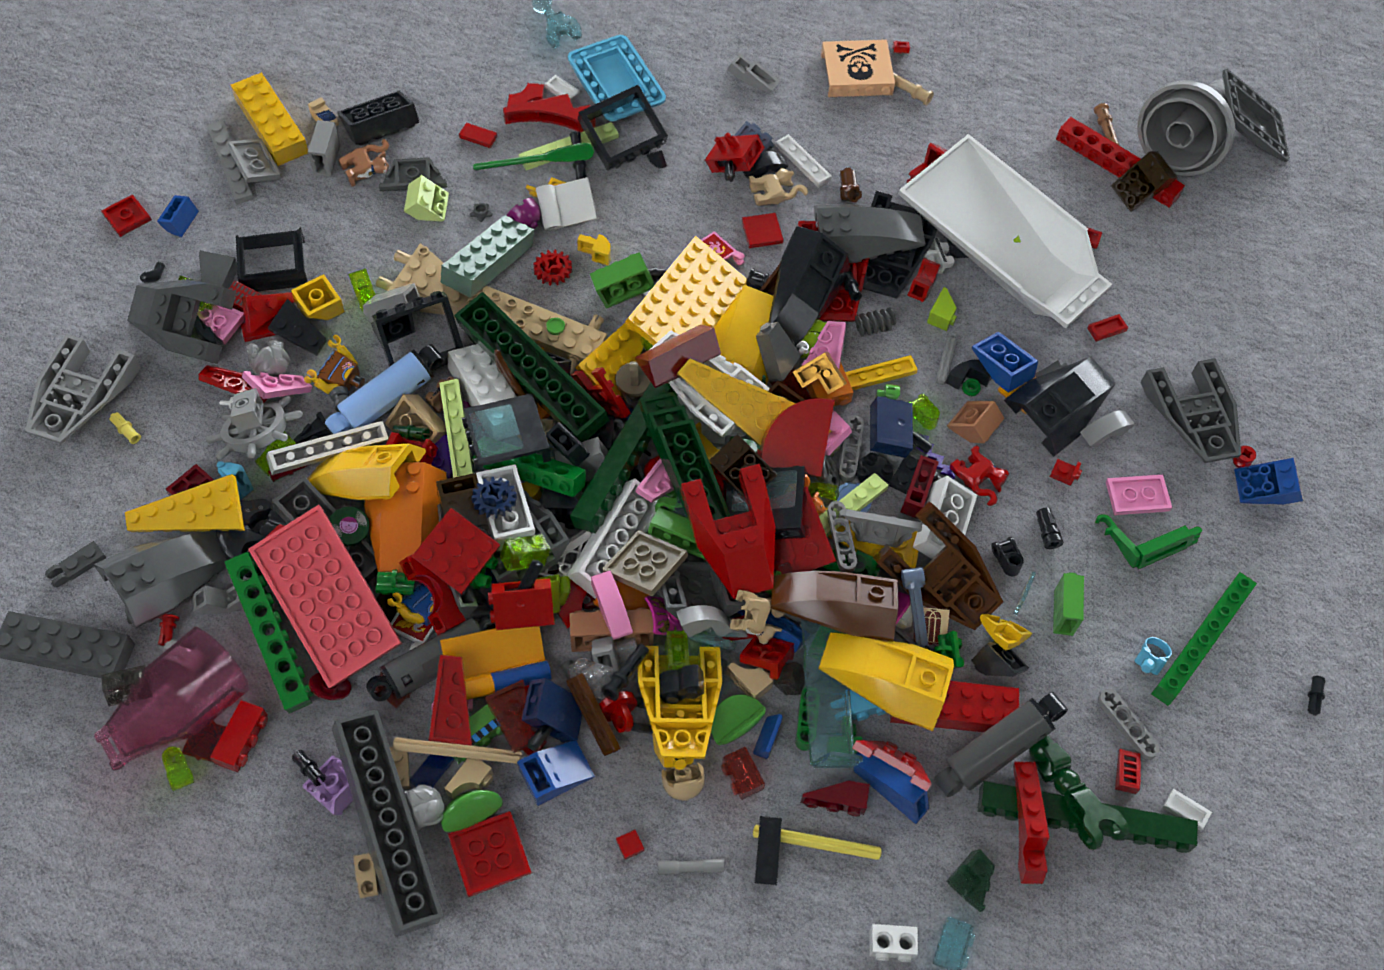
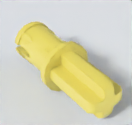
[109,412,141,444]

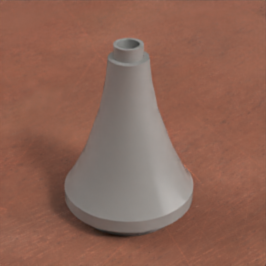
[1137,79,1235,176]

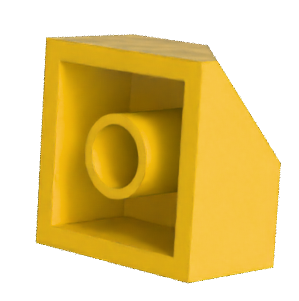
[291,274,345,320]

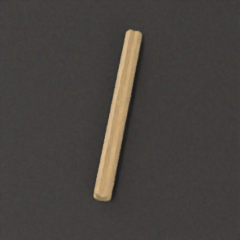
[393,737,522,764]

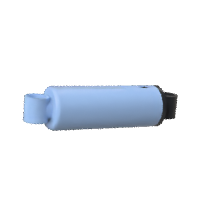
[325,344,445,434]

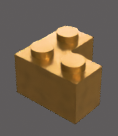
[793,351,847,395]

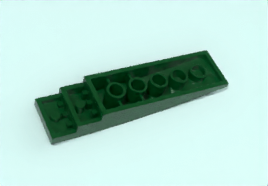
[638,392,730,521]

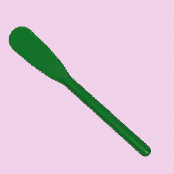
[473,143,594,170]

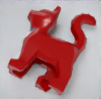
[950,445,1009,506]

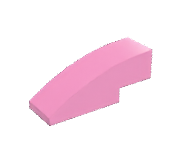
[591,570,633,640]

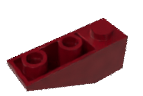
[800,780,870,817]

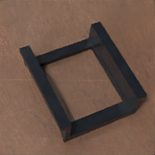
[236,227,308,292]

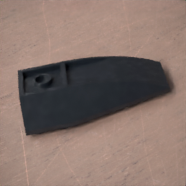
[768,226,850,347]
[1004,357,1115,457]

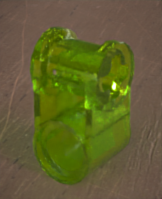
[908,393,940,430]
[162,746,195,791]

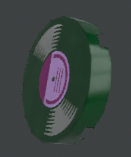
[329,506,369,547]

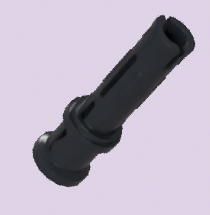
[601,644,649,701]

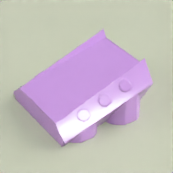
[303,756,353,815]

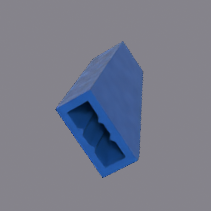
[852,752,929,824]

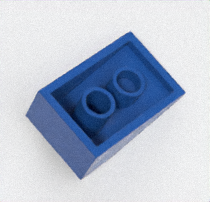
[972,331,1038,393]

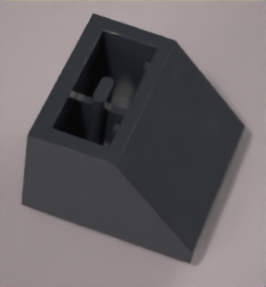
[543,487,579,529]

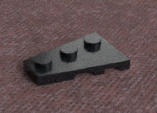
[268,298,327,356]

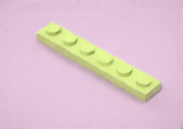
[519,122,619,170]
[439,379,474,478]
[819,473,888,537]

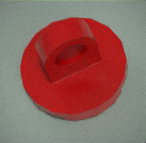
[599,691,637,733]

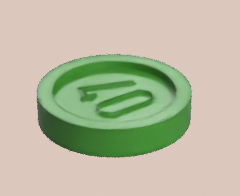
[546,318,565,335]

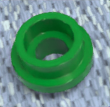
[962,378,981,396]

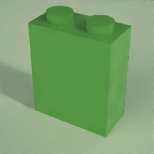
[1053,572,1084,636]

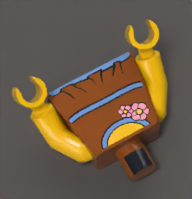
[304,335,365,394]

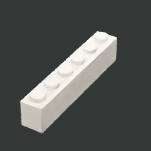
[266,421,388,475]

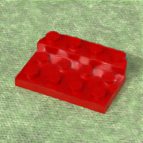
[770,487,836,574]

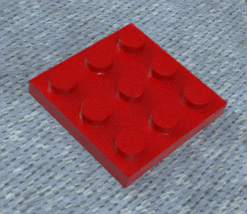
[412,508,501,595]
[448,811,532,898]

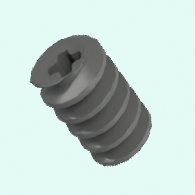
[855,308,896,337]

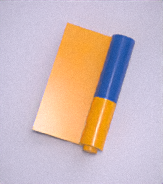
[440,626,551,700]

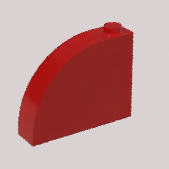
[756,398,835,478]

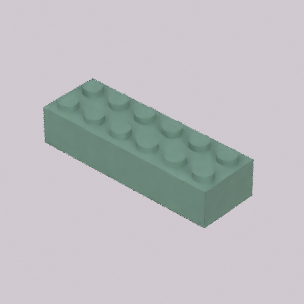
[441,215,534,298]

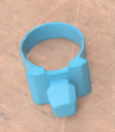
[1134,637,1172,675]

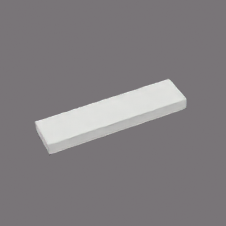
[775,134,832,188]

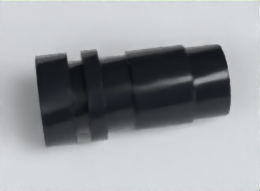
[1036,507,1064,550]

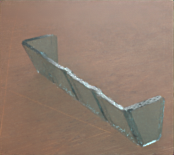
[801,619,863,768]

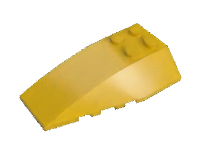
[714,285,774,386]
[638,646,722,759]

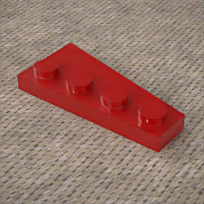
[428,655,472,746]

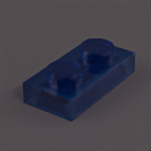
[410,754,454,787]

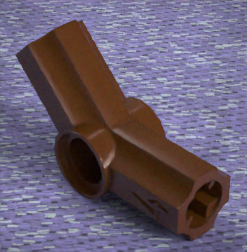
[840,168,862,202]

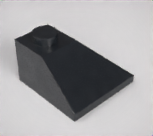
[971,641,1029,677]

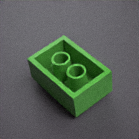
[590,252,654,309]

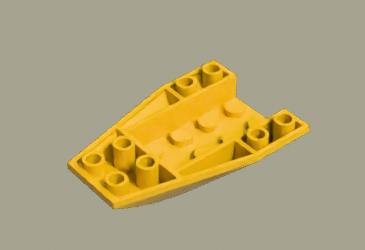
[307,444,426,500]
[818,632,954,731]

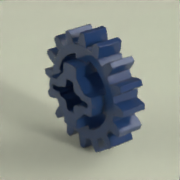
[472,477,517,519]

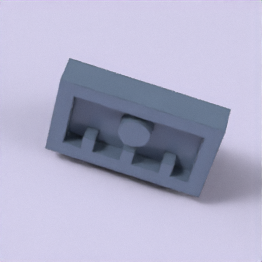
[734,121,775,152]

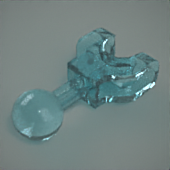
[532,0,582,49]

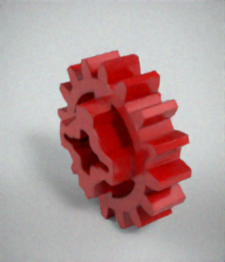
[533,250,572,286]

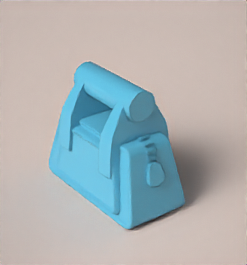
[217,461,254,500]

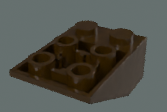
[1111,151,1178,212]
[709,434,778,500]
[436,473,491,536]

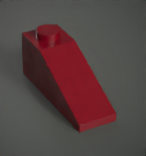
[900,455,939,519]

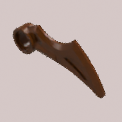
[494,350,538,409]

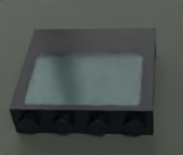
[462,393,551,472]
[725,466,809,540]

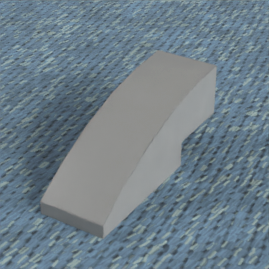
[727,53,780,93]

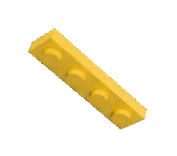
[845,355,918,390]

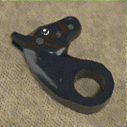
[216,499,272,578]

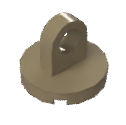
[616,361,650,398]

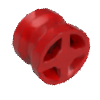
[1232,445,1257,468]

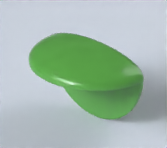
[711,694,766,745]
[441,790,503,832]

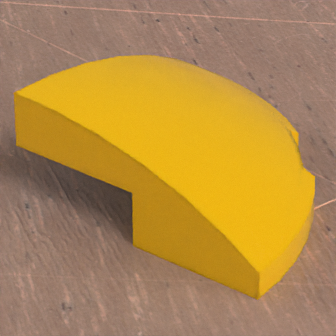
[980,614,1032,650]

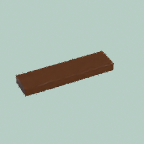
[566,673,621,756]

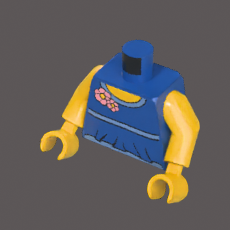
[387,583,434,626]

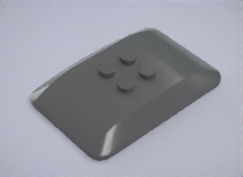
[1222,69,1290,162]

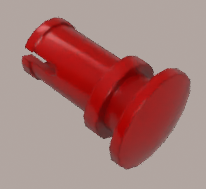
[158,614,180,646]

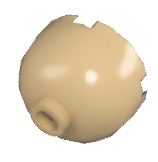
[661,762,704,801]

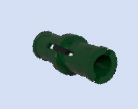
[392,424,430,440]

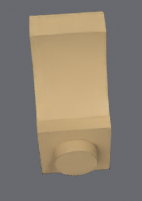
[726,662,773,700]
[445,758,493,799]

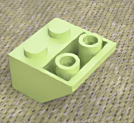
[404,175,449,222]

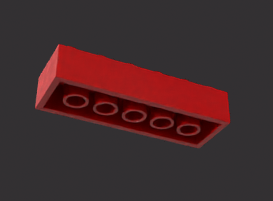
[890,681,1019,733]

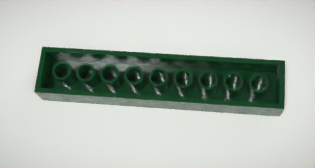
[454,291,609,443]

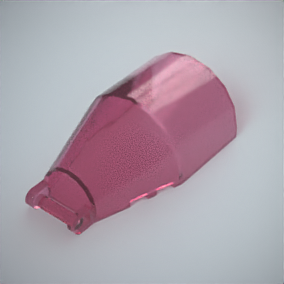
[94,626,249,771]

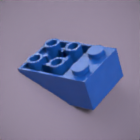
[1234,458,1303,505]
[517,740,595,806]

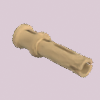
[893,72,934,106]

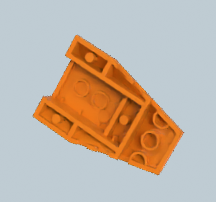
[364,462,447,573]

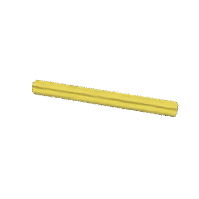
[753,825,881,860]

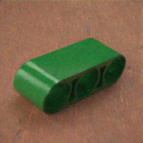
[795,687,820,751]

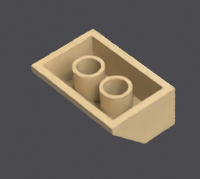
[385,394,447,444]

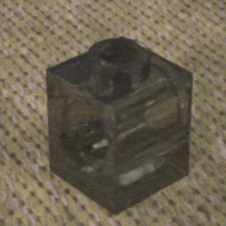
[773,662,809,695]

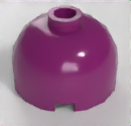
[506,197,541,229]

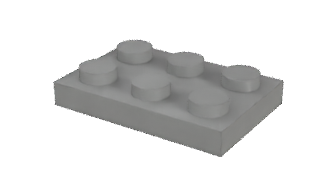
[228,139,281,183]

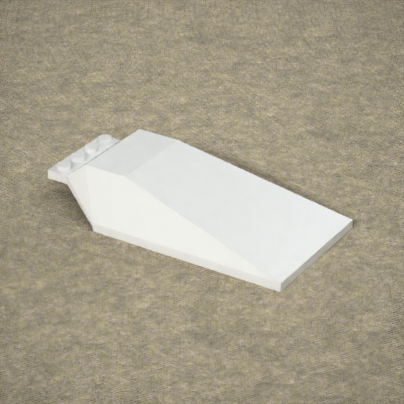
[898,134,1112,329]

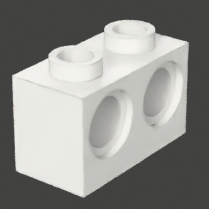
[869,924,918,962]

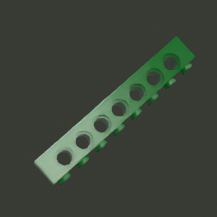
[224,552,314,714]
[1151,572,1257,706]

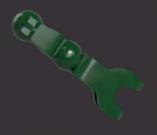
[1029,735,1129,850]

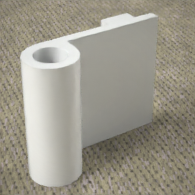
[536,177,597,231]

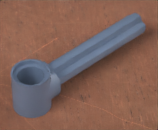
[901,567,928,648]

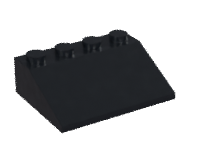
[337,90,420,145]

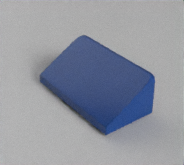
[753,714,783,759]

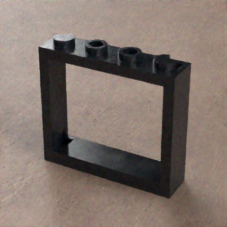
[578,85,668,171]
[372,291,464,367]

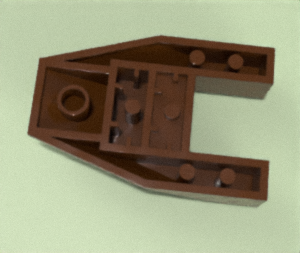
[873,501,1003,630]

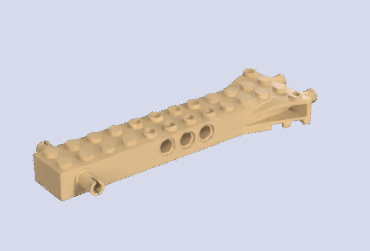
[376,243,607,376]

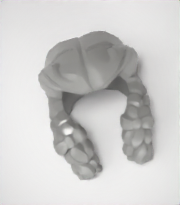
[247,339,290,376]
[404,785,444,834]

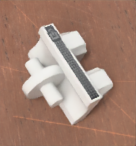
[923,238,954,274]

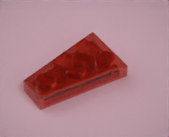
[485,679,533,753]

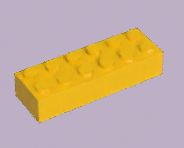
[231,72,308,166]

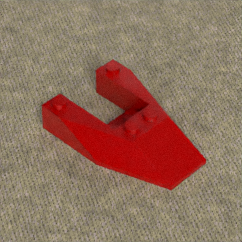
[681,464,775,599]

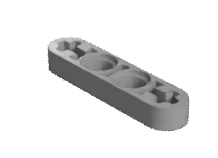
[839,415,864,482]
[827,501,857,573]
[1098,689,1159,760]

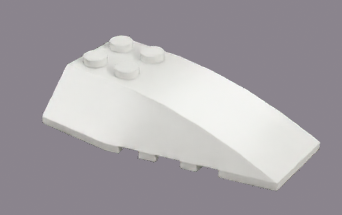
[651,331,770,437]

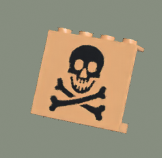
[821,40,895,97]

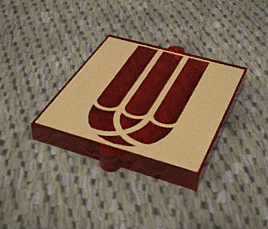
[913,606,950,645]

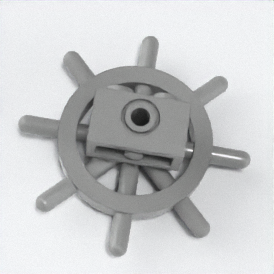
[206,388,303,460]

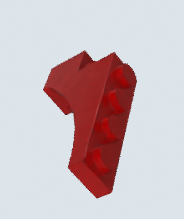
[503,94,596,133]
[1013,762,1050,884]

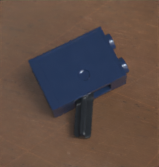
[870,396,932,458]
[522,678,583,751]

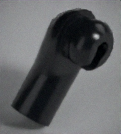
[140,262,165,283]

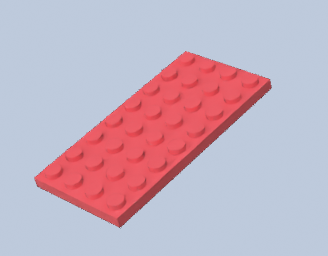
[248,505,403,689]

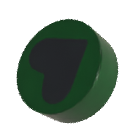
[846,554,866,574]

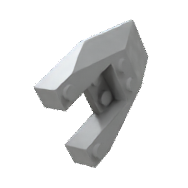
[25,334,141,444]

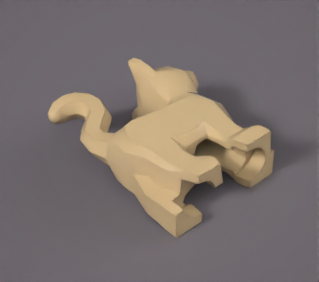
[749,168,808,206]
[730,590,785,644]

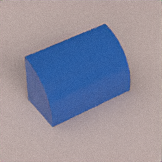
[157,195,199,237]

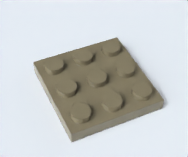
[602,530,688,596]

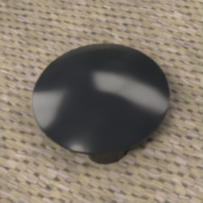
[856,452,894,484]

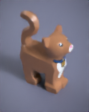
[338,139,389,187]

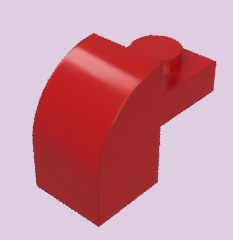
[907,258,941,302]

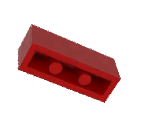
[210,700,268,773]

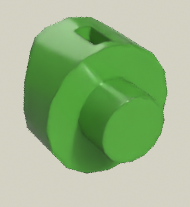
[876,384,900,400]

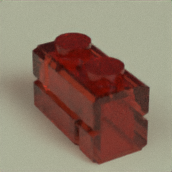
[721,747,765,800]

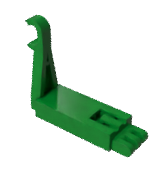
[1095,514,1202,570]

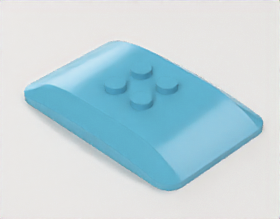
[568,35,666,121]

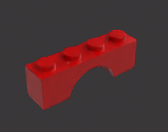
[399,554,466,635]

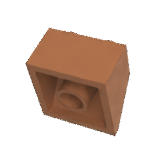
[947,401,1005,443]

